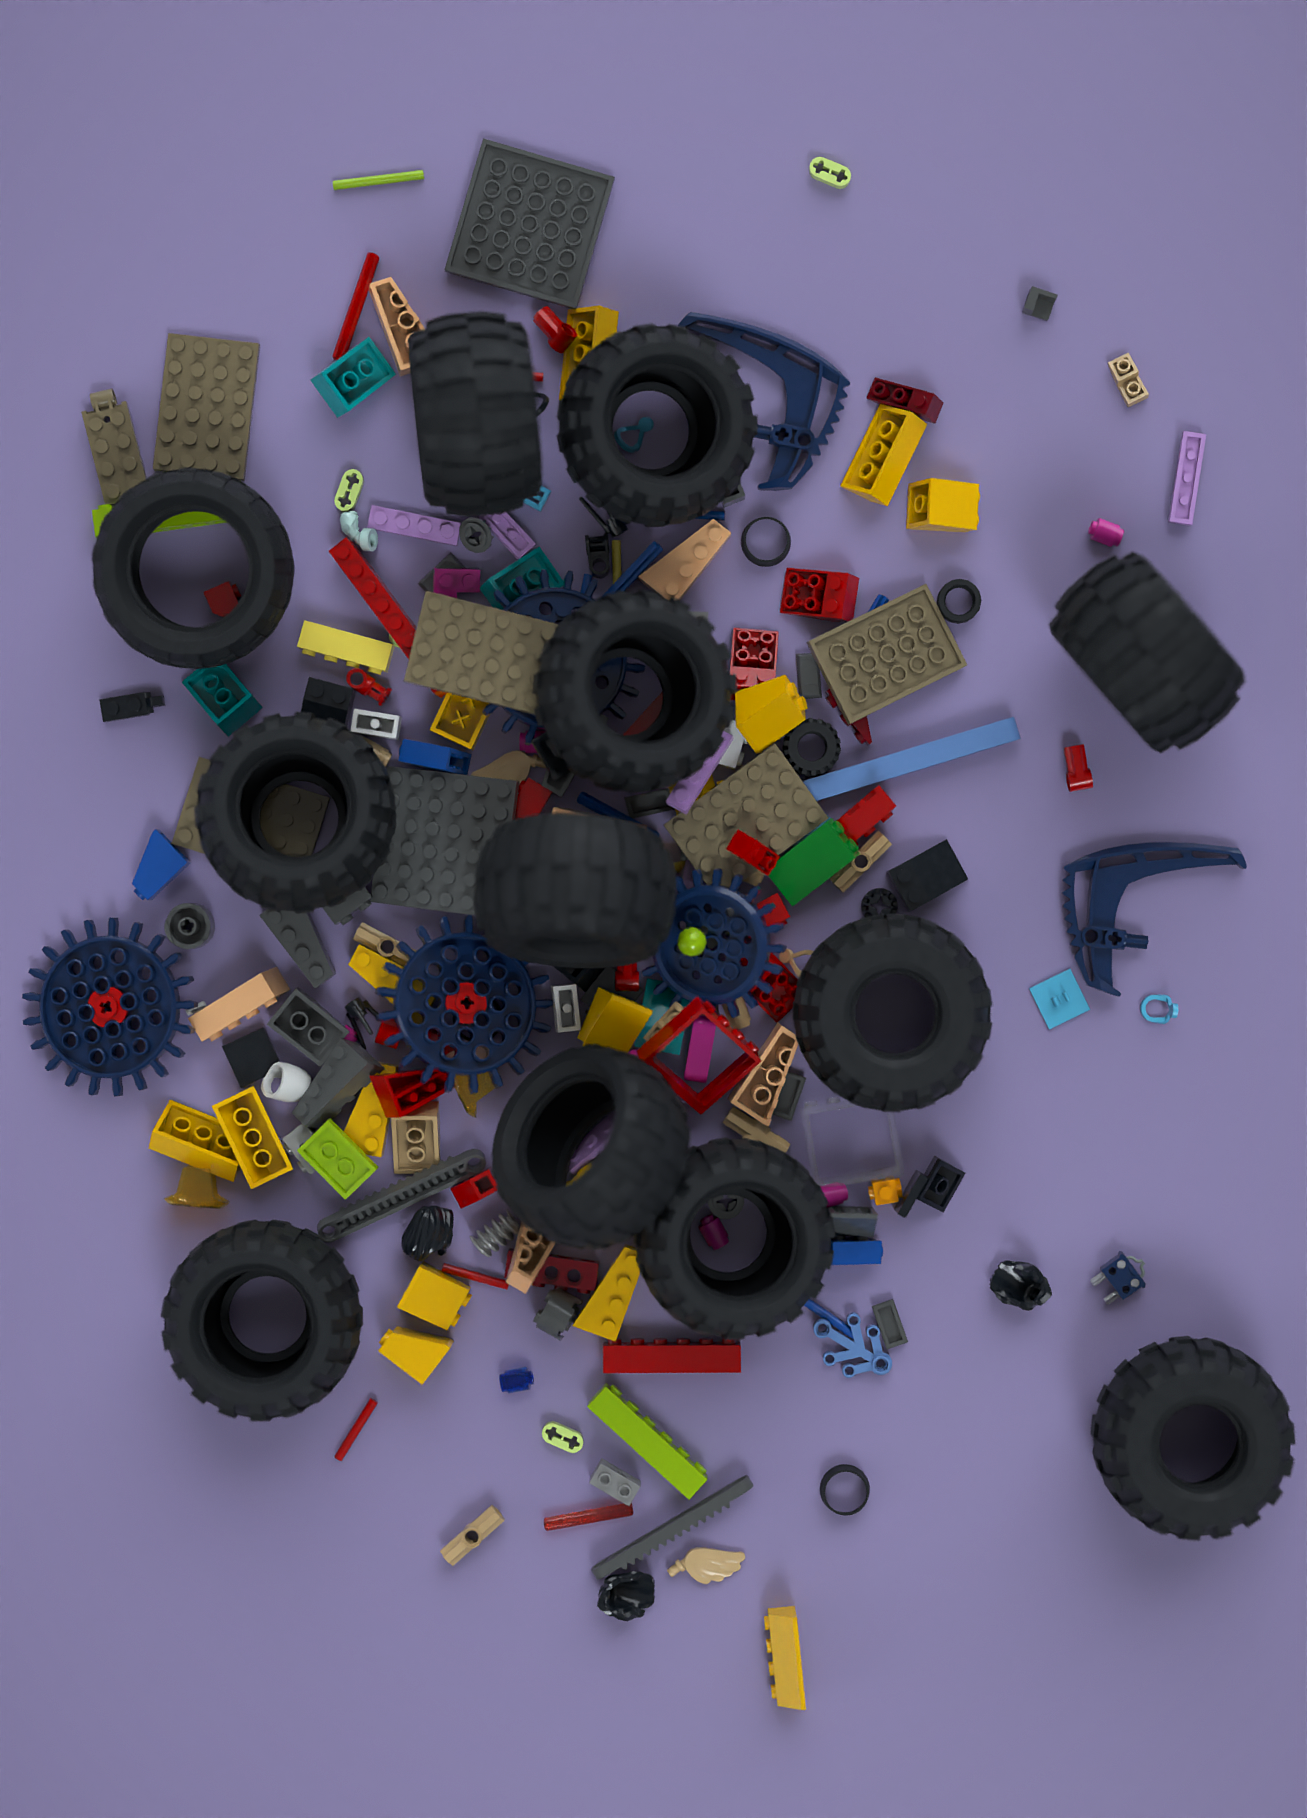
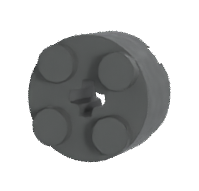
[164,903,215,949]
[533,1287,583,1341]

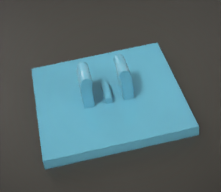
[1029,969,1090,1030]

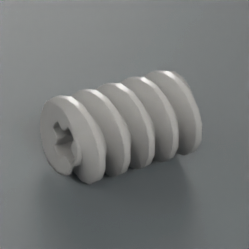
[469,1209,520,1257]

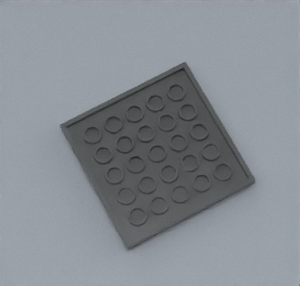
[444,138,615,309]
[370,766,520,915]

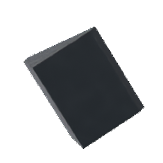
[917,1155,966,1213]

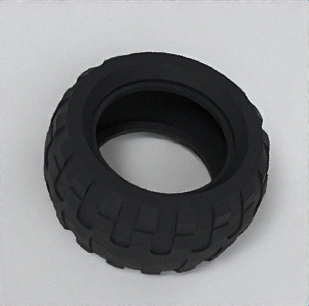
[92,468,295,669]
[492,1044,690,1250]

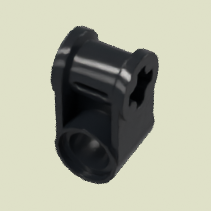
[585,533,610,579]

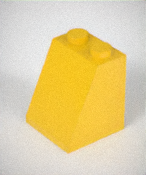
[906,478,980,532]
[735,675,807,754]
[577,987,653,1053]
[397,1261,472,1330]
[378,1326,454,1385]

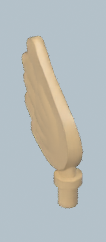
[471,751,547,784]
[667,1547,745,1584]

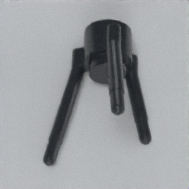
[579,497,629,538]
[344,997,379,1050]

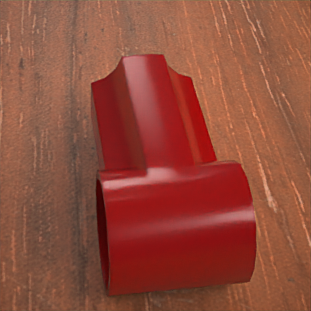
[533,306,577,354]
[1064,744,1093,792]
[615,963,639,991]

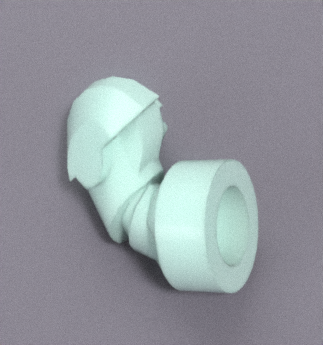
[340,510,378,552]

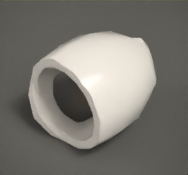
[261,1062,312,1102]

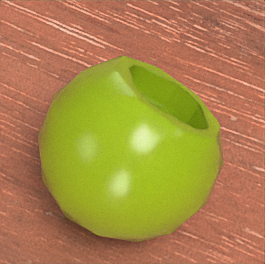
[677,927,707,957]

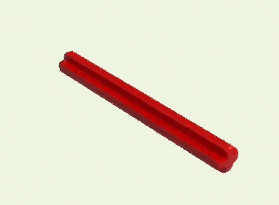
[332,252,379,360]

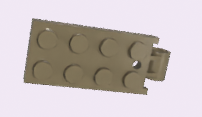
[81,388,147,505]

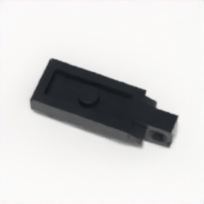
[99,692,165,722]

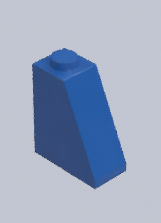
[398,739,472,775]
[132,829,191,901]
[831,1238,883,1265]

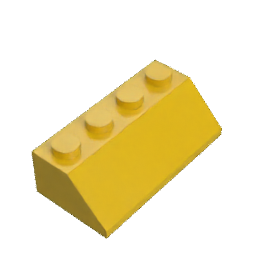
[559,305,619,400]
[840,404,927,506]
[212,1086,293,1189]
[148,1100,241,1182]
[764,1606,806,1710]

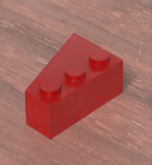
[837,785,897,845]
[369,1068,454,1118]

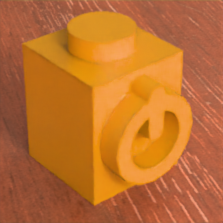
[868,1175,903,1206]

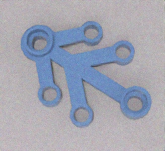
[813,1312,892,1378]

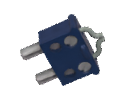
[1090,1251,1146,1305]

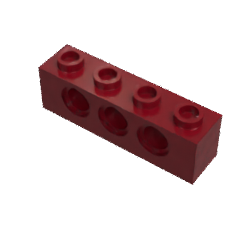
[504,1248,599,1294]

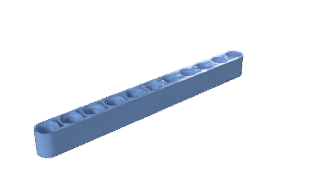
[803,717,1021,801]

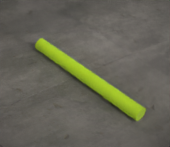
[333,170,424,190]

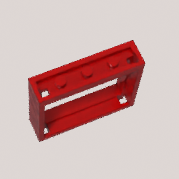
[636,996,762,1115]

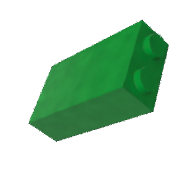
[769,818,860,907]

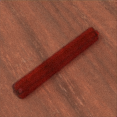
[544,1503,634,1531]

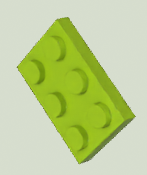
[297,1118,379,1200]

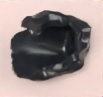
[401,1206,454,1262]
[989,1260,1052,1311]
[597,1571,655,1622]

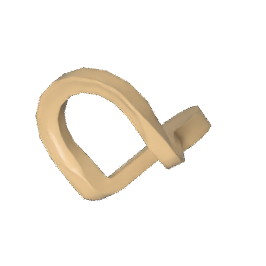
[779,949,813,977]

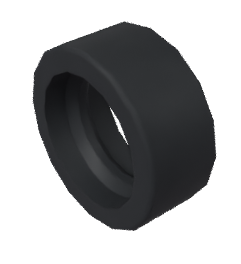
[936,579,982,624]

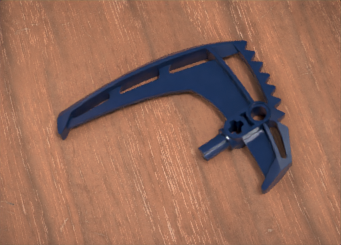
[678,312,850,491]
[1062,842,1247,997]

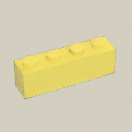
[297,620,395,675]

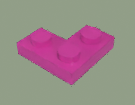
[433,568,480,598]

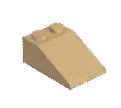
[391,1101,440,1174]

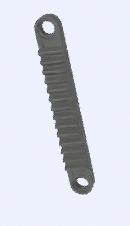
[317,1149,486,1243]
[591,1475,754,1580]

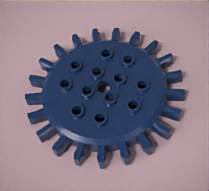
[641,868,787,1018]

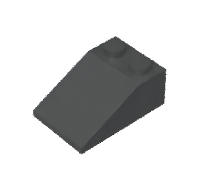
[267,987,350,1067]
[827,1206,878,1240]

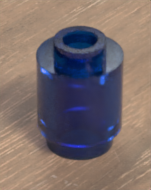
[499,1367,534,1394]

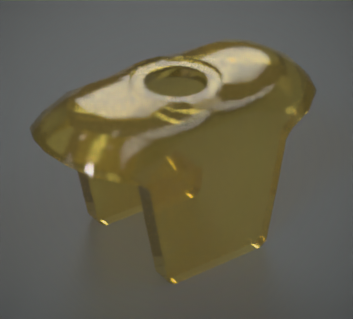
[454,1072,495,1118]
[163,1165,230,1209]

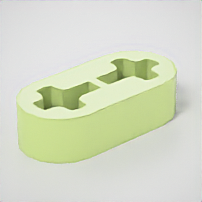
[809,157,851,189]
[334,469,364,512]
[542,1421,584,1453]

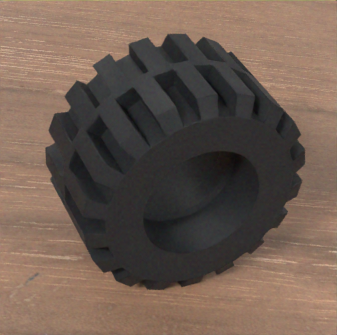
[782,718,841,777]

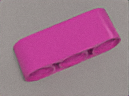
[684,1015,716,1084]

